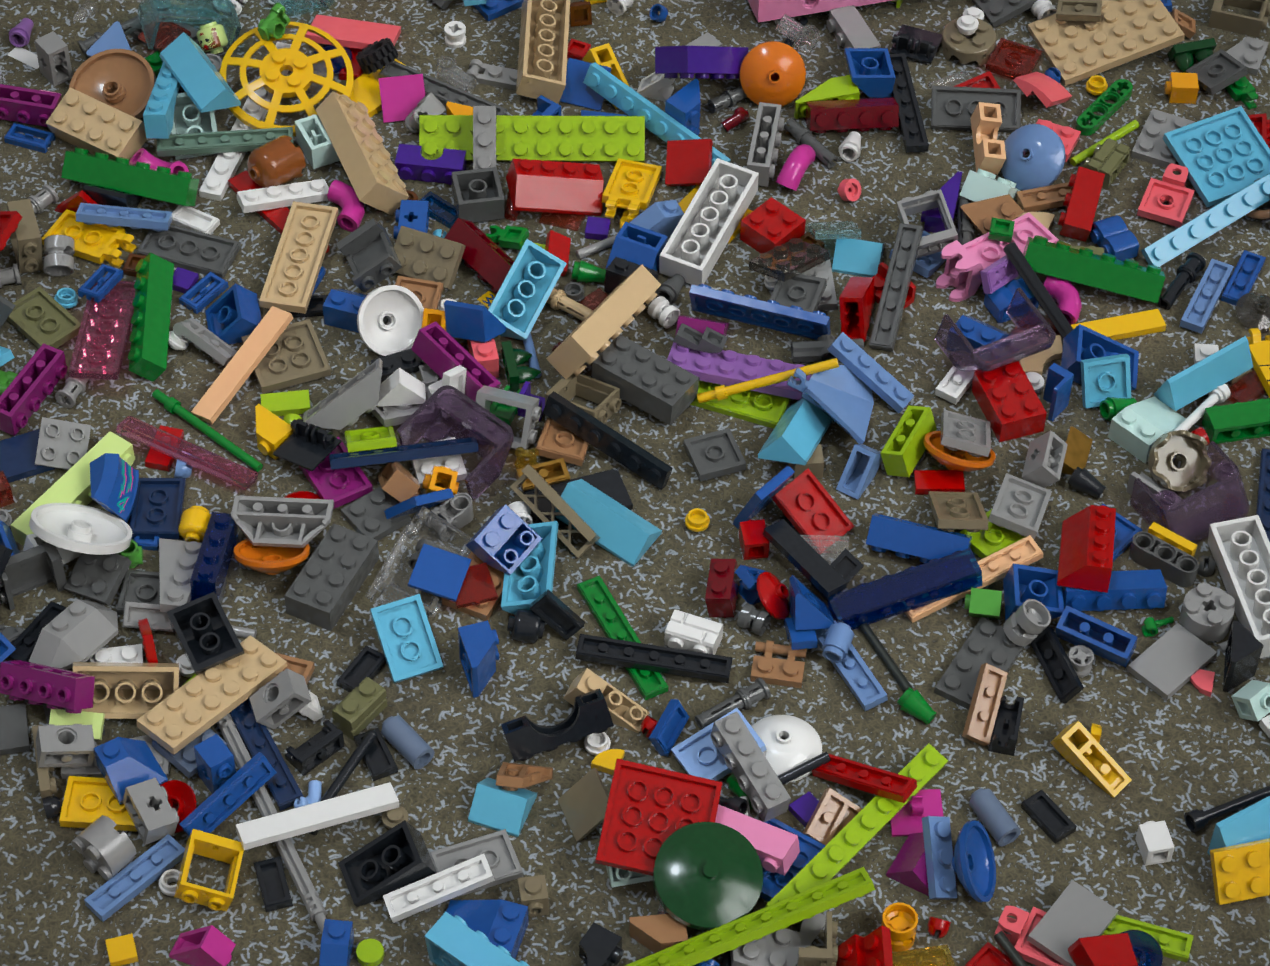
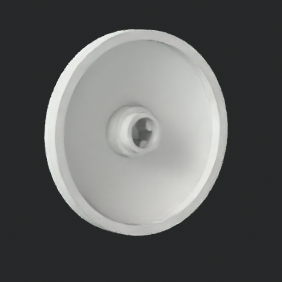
[29,503,132,555]

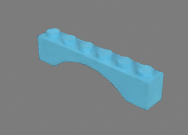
[143,62,181,139]

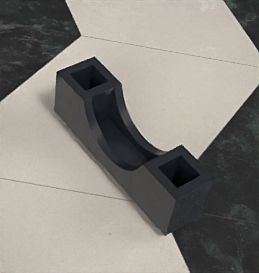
[501,688,614,762]
[579,922,624,966]

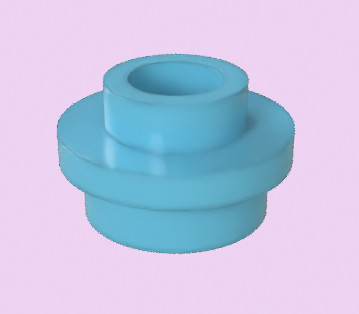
[54,288,78,309]

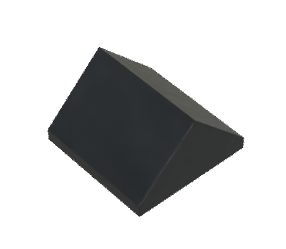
[83,185,142,208]
[1223,620,1264,692]

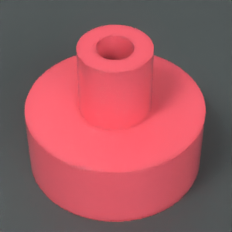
[837,179,861,202]

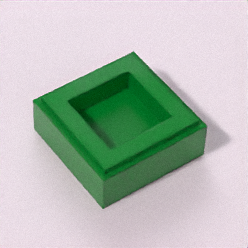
[988,218,1015,243]

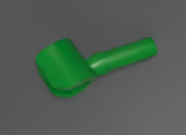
[1141,617,1174,637]

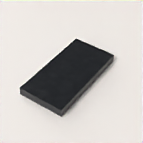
[523,468,633,529]

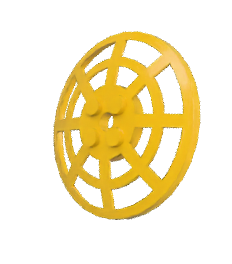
[220,22,353,136]

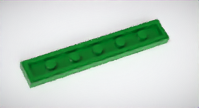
[577,575,668,700]

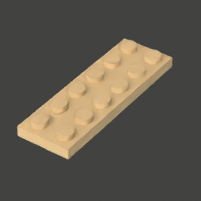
[259,201,338,314]
[136,635,287,755]

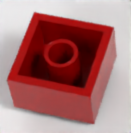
[740,197,806,262]

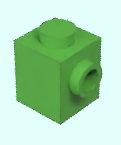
[964,588,1002,620]

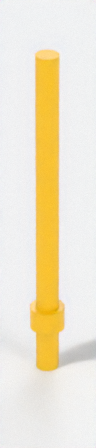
[697,358,839,403]

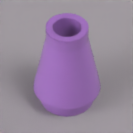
[9,18,34,47]

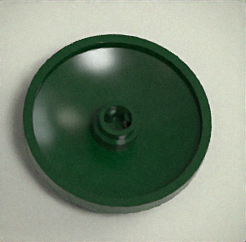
[653,822,763,931]

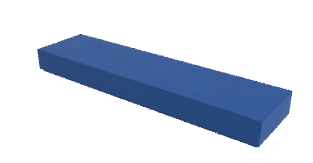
[179,752,277,837]

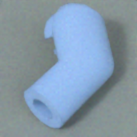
[294,780,322,808]

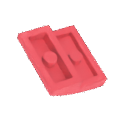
[1013,72,1072,108]

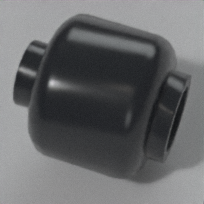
[507,609,545,644]

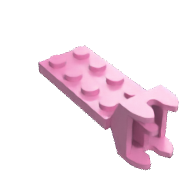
[935,212,1059,302]

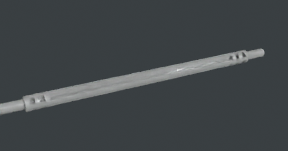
[217,714,327,934]

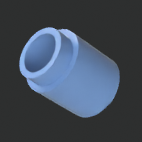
[822,622,854,662]

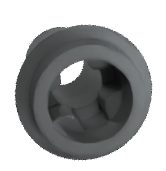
[656,274,685,305]

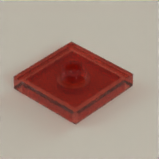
[985,38,1042,79]

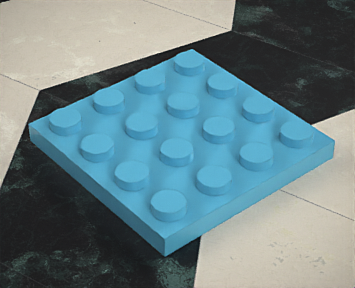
[1163,106,1270,207]

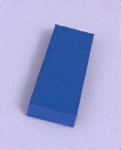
[1221,250,1266,308]

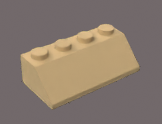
[73,662,179,719]

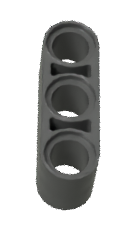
[1129,531,1199,587]

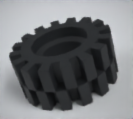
[356,38,399,74]

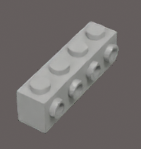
[747,102,785,187]
[710,712,791,822]

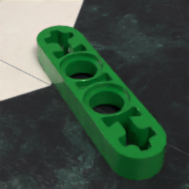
[1076,79,1133,136]

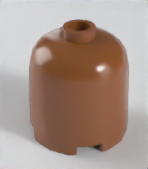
[247,135,306,188]

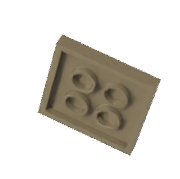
[241,319,331,394]

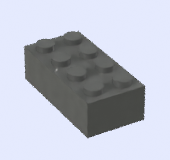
[591,334,699,425]
[284,523,379,631]

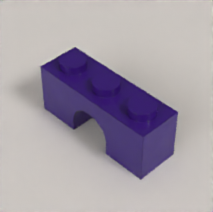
[394,144,467,185]

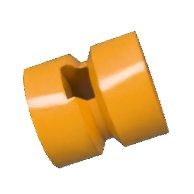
[881,903,918,953]

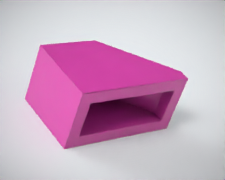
[169,925,236,966]

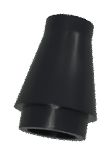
[1068,467,1106,499]

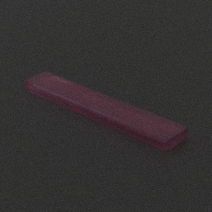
[116,416,258,490]

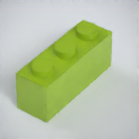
[880,405,937,477]

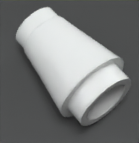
[839,131,861,162]

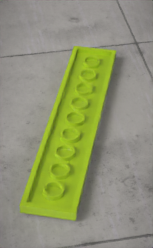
[419,115,645,162]

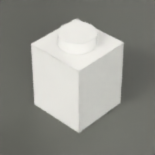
[1135,820,1175,866]

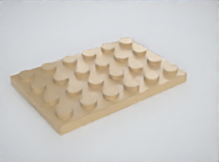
[1028,0,1185,86]

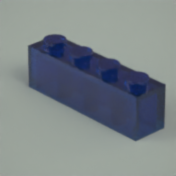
[190,512,238,601]

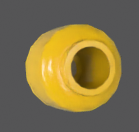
[178,506,214,543]

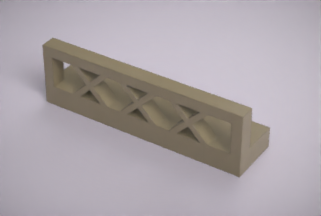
[510,464,600,558]

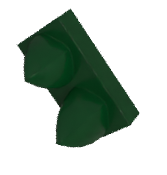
[1167,38,1217,73]
[501,341,541,392]

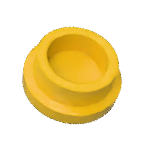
[1085,75,1108,95]
[685,508,710,532]

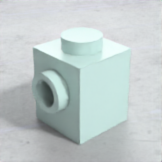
[1231,680,1270,722]

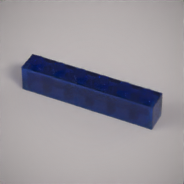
[828,548,982,630]

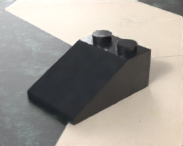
[167,592,244,674]
[338,820,437,907]

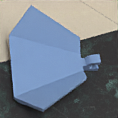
[787,365,874,444]

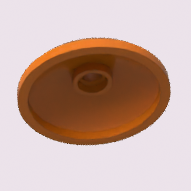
[739,41,806,107]
[923,431,996,472]
[234,539,310,575]

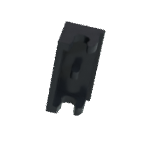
[988,696,1024,756]
[285,720,344,776]

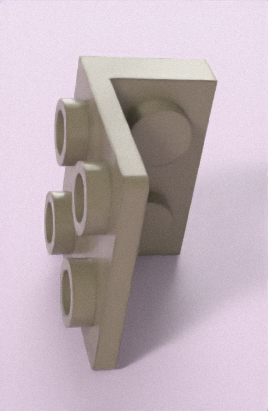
[797,911,838,966]

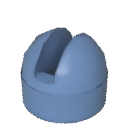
[174,459,193,479]

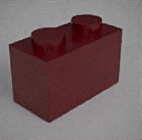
[705,559,740,618]

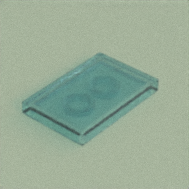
[807,221,861,240]

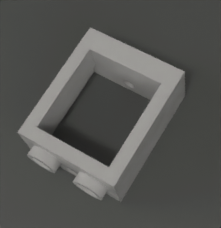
[897,189,958,258]
[470,385,541,451]

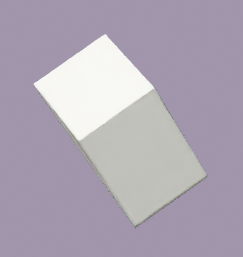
[377,368,426,407]

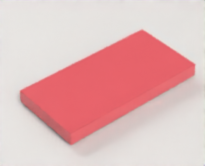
[305,14,401,50]

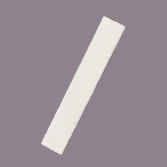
[236,782,399,850]

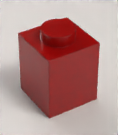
[739,519,770,560]

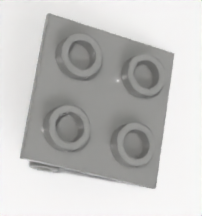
[35,417,91,470]

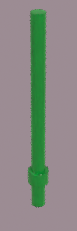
[152,389,263,472]

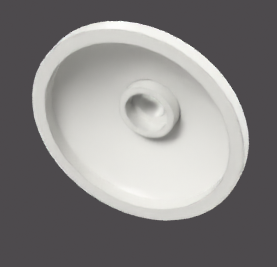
[357,285,424,356]
[752,715,822,782]

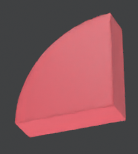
[1190,669,1215,697]

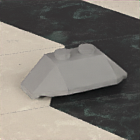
[303,358,383,430]
[231,495,334,548]
[29,599,118,670]

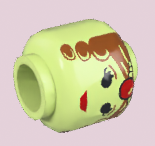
[197,21,228,54]

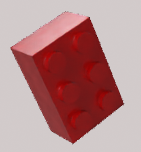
[971,361,1047,443]

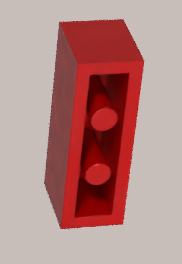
[1058,166,1105,242]

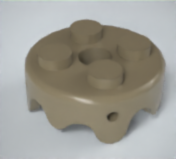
[941,18,996,66]
[1148,430,1212,492]

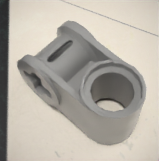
[405,92,446,134]
[426,493,474,539]

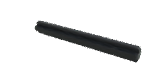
[1003,242,1073,338]

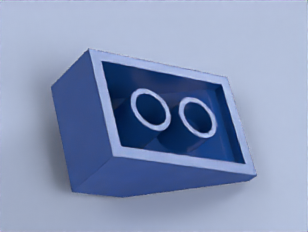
[1061,324,1139,390]
[446,899,529,959]

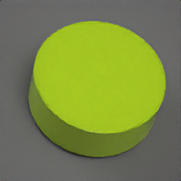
[356,939,384,966]

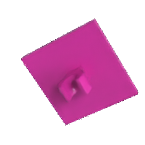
[378,74,425,123]
[890,789,943,837]

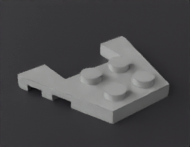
[348,364,440,427]
[730,913,826,966]

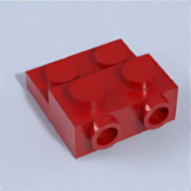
[836,925,893,966]

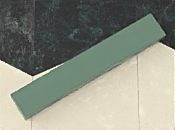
[157,127,294,157]

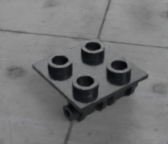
[889,24,942,64]
[273,419,342,471]

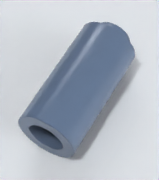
[381,715,435,769]
[969,788,1021,846]

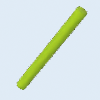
[1069,120,1140,167]

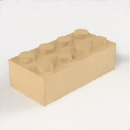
[46,87,148,160]

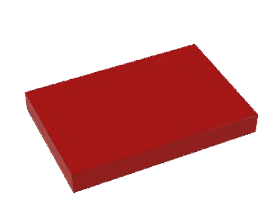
[771,468,854,554]

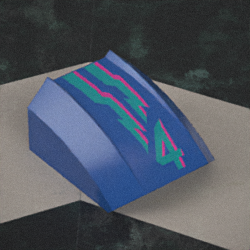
[90,453,139,523]

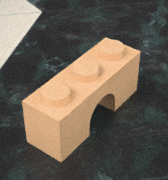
[970,102,1006,175]

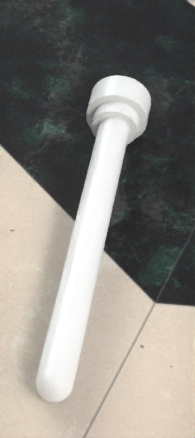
[1174,384,1231,431]

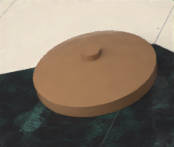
[69,49,156,120]

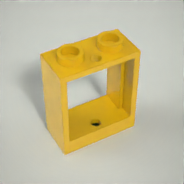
[174,829,244,912]

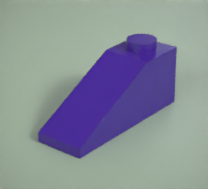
[921,171,962,233]

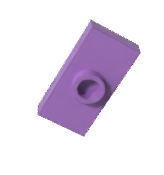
[980,255,1018,294]

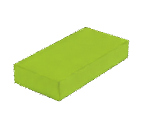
[260,390,310,416]

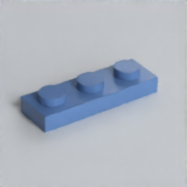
[922,816,957,900]

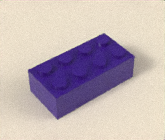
[655,46,748,79]

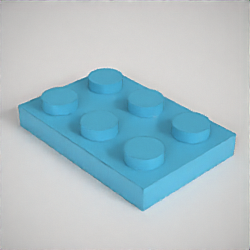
[370,594,444,683]

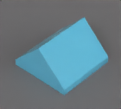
[832,236,885,277]
[468,777,537,837]

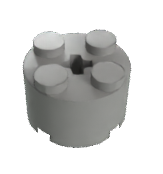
[1179,583,1235,644]
[71,815,137,881]

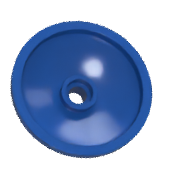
[952,820,996,903]

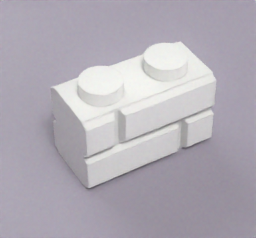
[664,610,723,655]

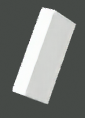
[171,205,220,234]

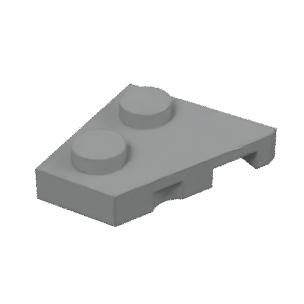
[1226,37,1269,76]

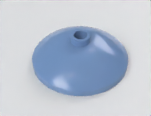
[1001,124,1065,190]

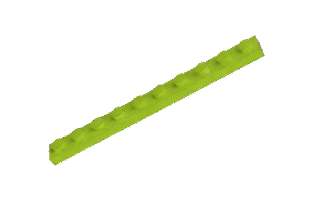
[764,743,948,908]
[625,867,875,966]

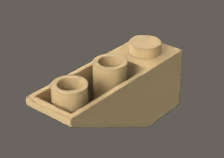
[563,668,650,733]

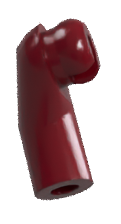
[721,107,749,132]

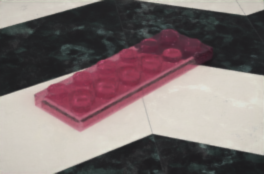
[69,281,135,380]

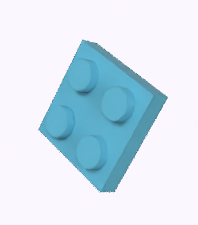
[1081,353,1132,408]

